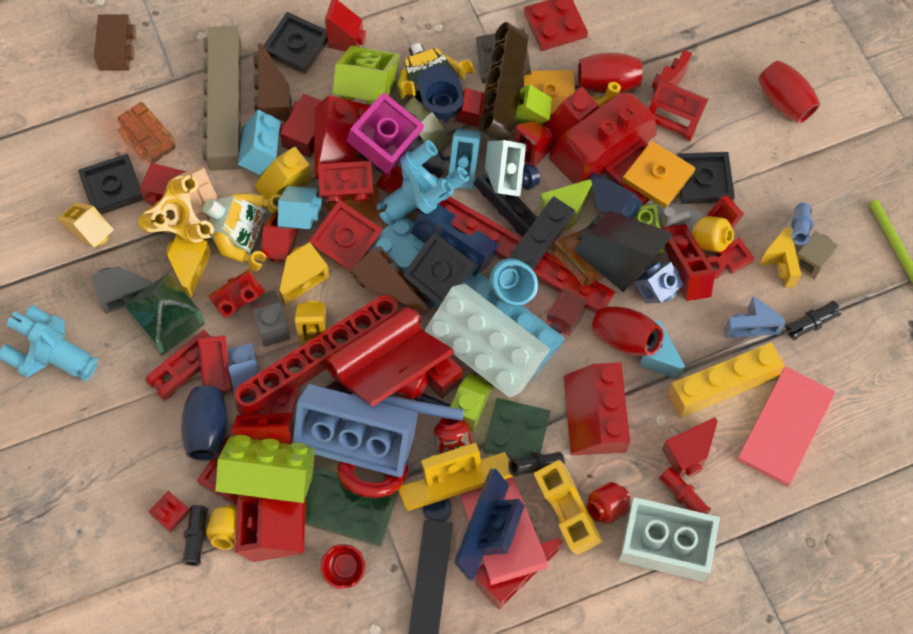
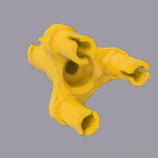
[138,175,214,243]

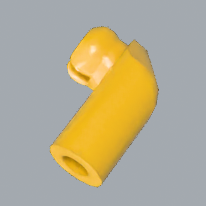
[592,82,621,108]

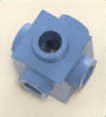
[634,261,684,304]

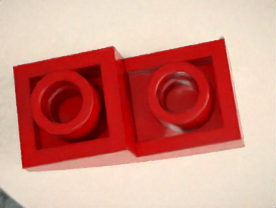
[651,50,692,97]

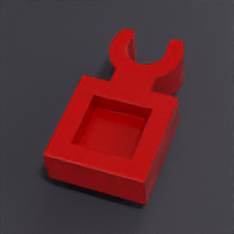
[707,237,755,279]

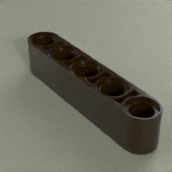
[479,22,528,141]

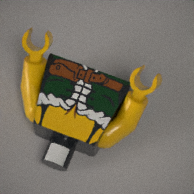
[397,43,475,103]

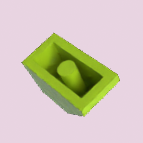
[514,85,553,126]
[539,179,592,232]
[450,372,494,432]

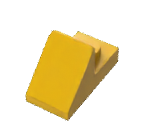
[759,227,801,288]

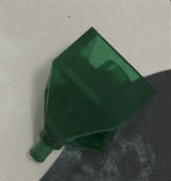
[124,273,205,356]

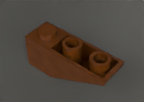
[254,43,292,121]

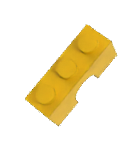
[533,460,603,555]

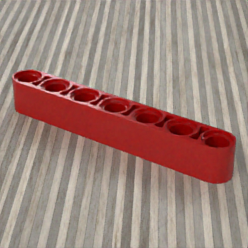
[235,295,397,415]

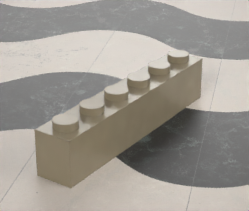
[202,26,242,171]

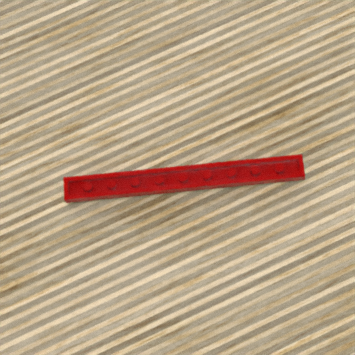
[377,166,615,313]

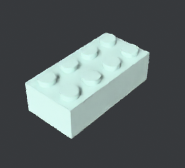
[425,284,550,398]

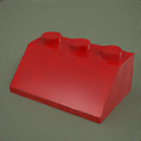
[563,362,630,456]

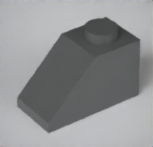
[92,266,158,314]
[251,290,290,347]

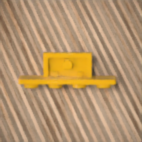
[398,443,513,511]

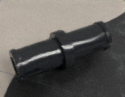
[786,300,842,340]
[508,452,565,476]
[182,505,209,566]

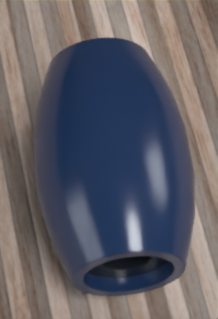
[181,386,228,461]

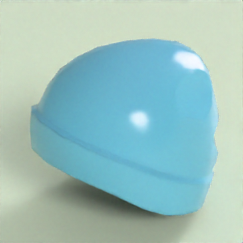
[490,258,538,306]

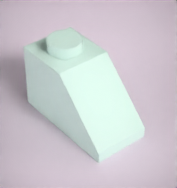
[485,140,526,196]

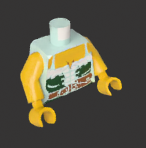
[202,193,281,271]

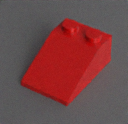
[314,95,371,180]

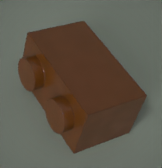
[94,14,136,71]

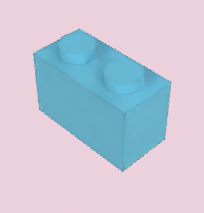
[237,110,280,175]
[278,186,323,229]

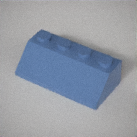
[293,384,418,478]

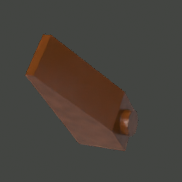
[351,246,434,312]

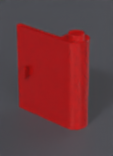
[324,307,454,407]

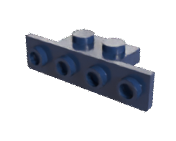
[454,468,525,580]

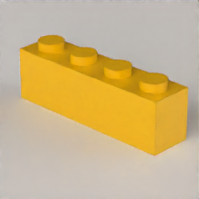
[668,342,785,418]

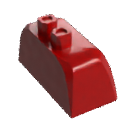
[549,93,657,184]

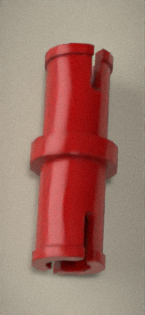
[659,467,711,514]

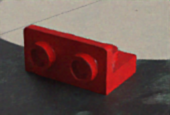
[318,161,374,203]

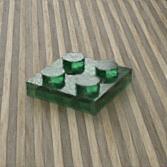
[483,398,551,459]

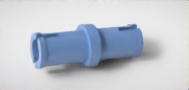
[791,203,813,245]

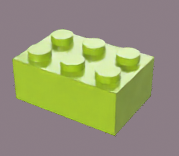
[332,46,400,104]
[216,435,315,503]

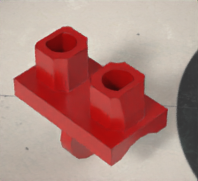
[209,269,265,318]

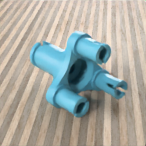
[377,140,469,225]
[0,305,99,382]

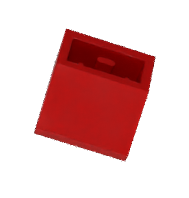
[235,495,306,562]

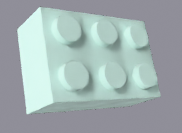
[619,497,720,582]

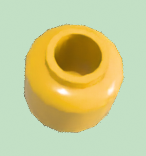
[692,216,734,252]
[206,505,237,550]

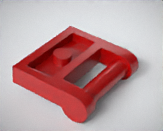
[649,80,709,142]

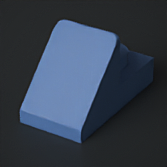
[725,297,785,338]
[227,343,259,402]

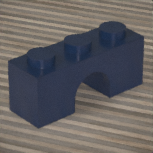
[410,204,499,277]

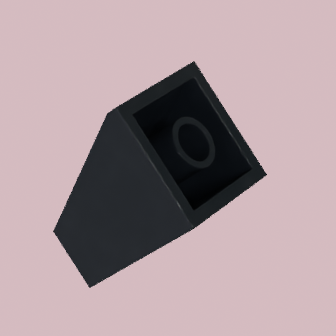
[574,210,673,293]

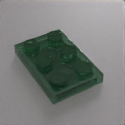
[305,467,399,547]

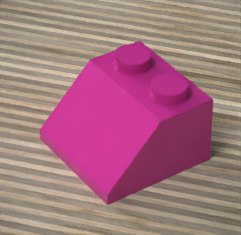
[346,92,425,175]

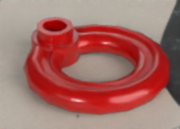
[337,461,409,498]

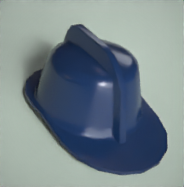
[418,65,464,123]

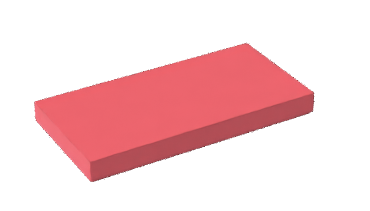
[737,366,835,487]
[459,477,548,585]

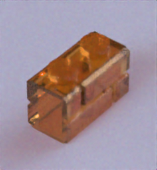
[118,102,176,163]

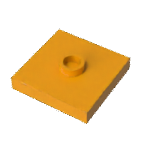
[523,70,575,116]
[622,141,695,208]

